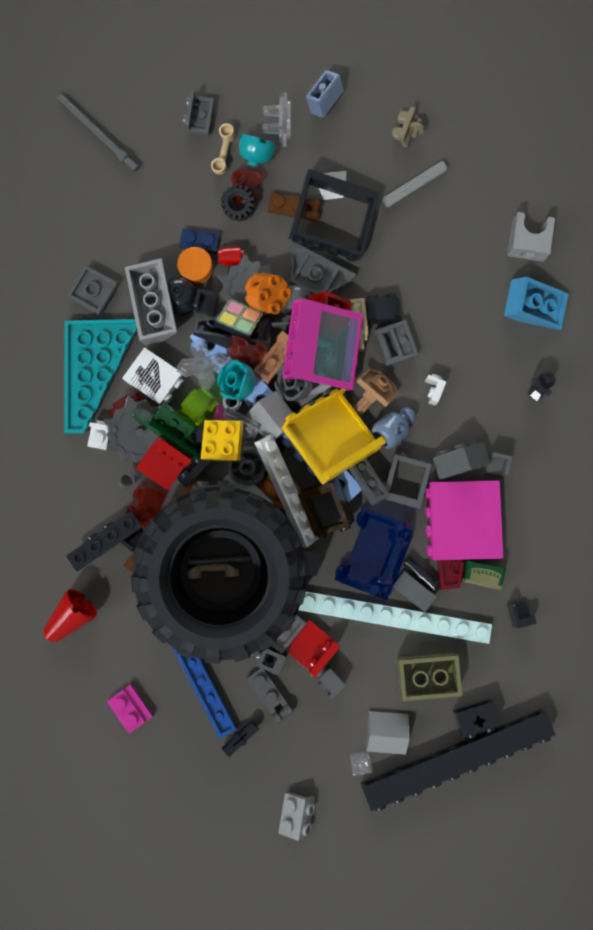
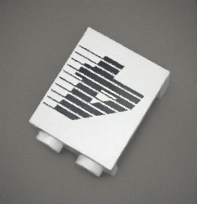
[122,347,184,406]

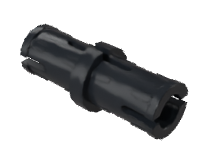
[403,556,439,592]
[222,720,259,757]

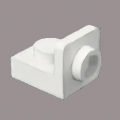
[425,374,446,406]
[87,420,110,450]

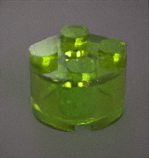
[176,383,219,427]

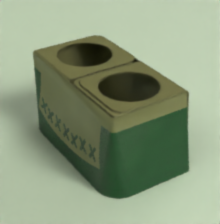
[461,560,506,590]

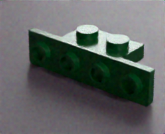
[131,402,202,460]

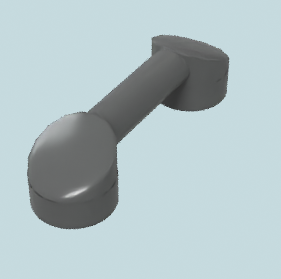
[118,472,148,490]

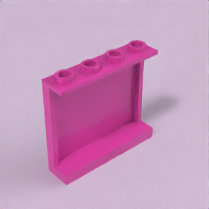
[424,481,503,560]

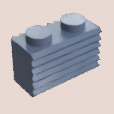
[305,70,344,118]

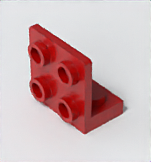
[136,437,191,490]
[285,620,340,678]

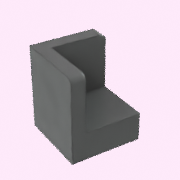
[484,452,512,477]

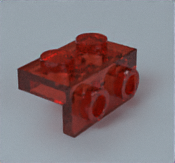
[125,484,166,528]

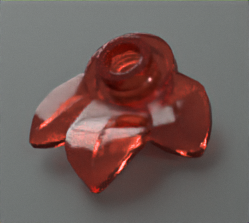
[231,169,263,205]

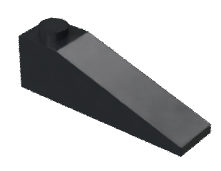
[193,316,271,359]

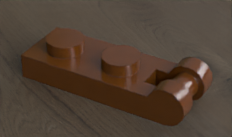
[268,192,322,221]

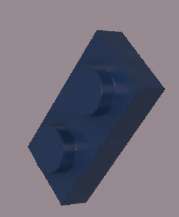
[179,228,220,254]

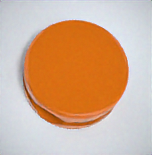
[177,247,213,285]

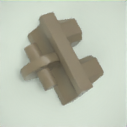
[392,106,425,147]

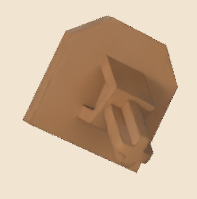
[353,369,398,416]

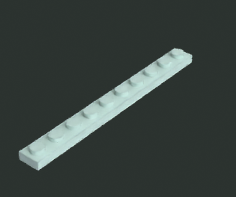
[298,591,492,644]

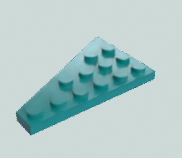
[64,319,137,434]

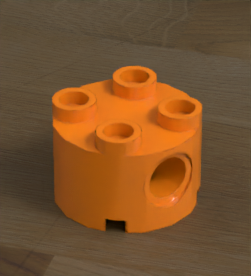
[245,272,291,314]

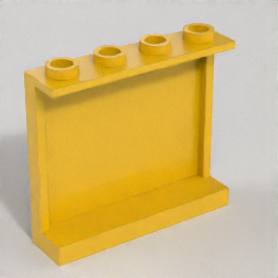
[281,388,386,485]

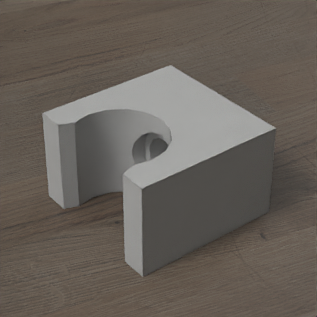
[507,212,555,262]

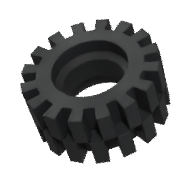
[221,185,256,221]

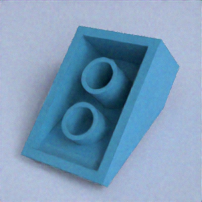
[504,277,569,330]

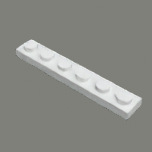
[255,434,319,548]

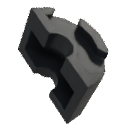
[365,293,402,326]

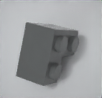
[433,441,491,480]

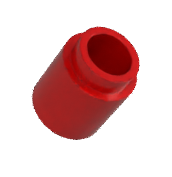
[218,246,245,266]

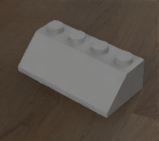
[125,258,177,345]

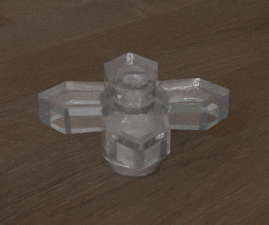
[177,339,229,390]

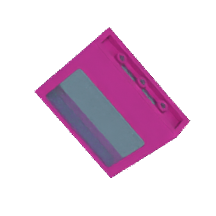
[282,298,363,391]

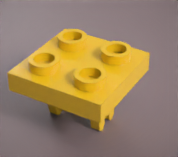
[201,420,244,461]

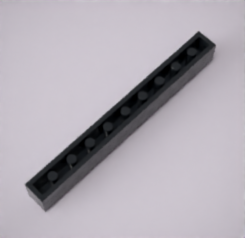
[361,709,556,811]

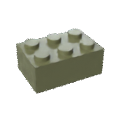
[396,653,463,701]

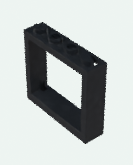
[288,169,380,261]

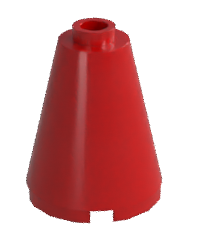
[43,588,97,642]

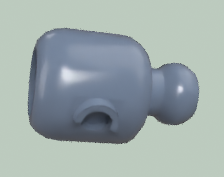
[372,407,416,449]

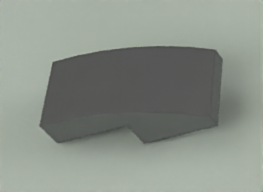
[393,571,438,612]

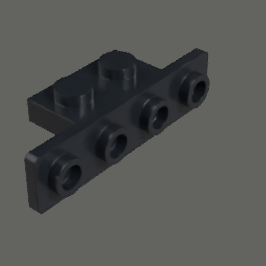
[66,512,142,571]

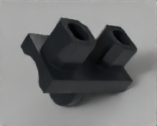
[528,372,556,401]

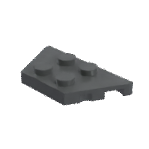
[290,241,356,294]

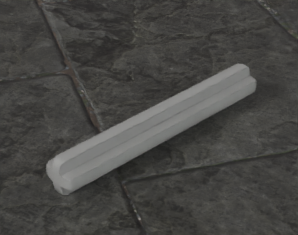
[382,161,447,207]

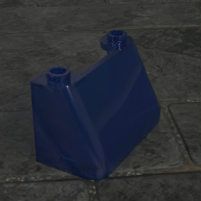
[335,507,414,600]

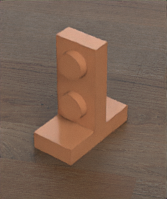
[253,331,288,384]

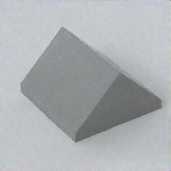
[246,391,293,441]
[366,711,410,755]

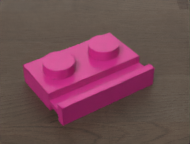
[107,683,154,734]

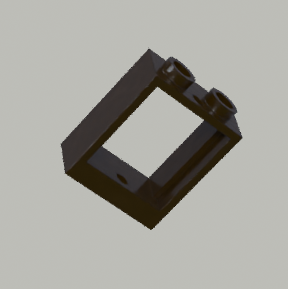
[298,477,355,537]

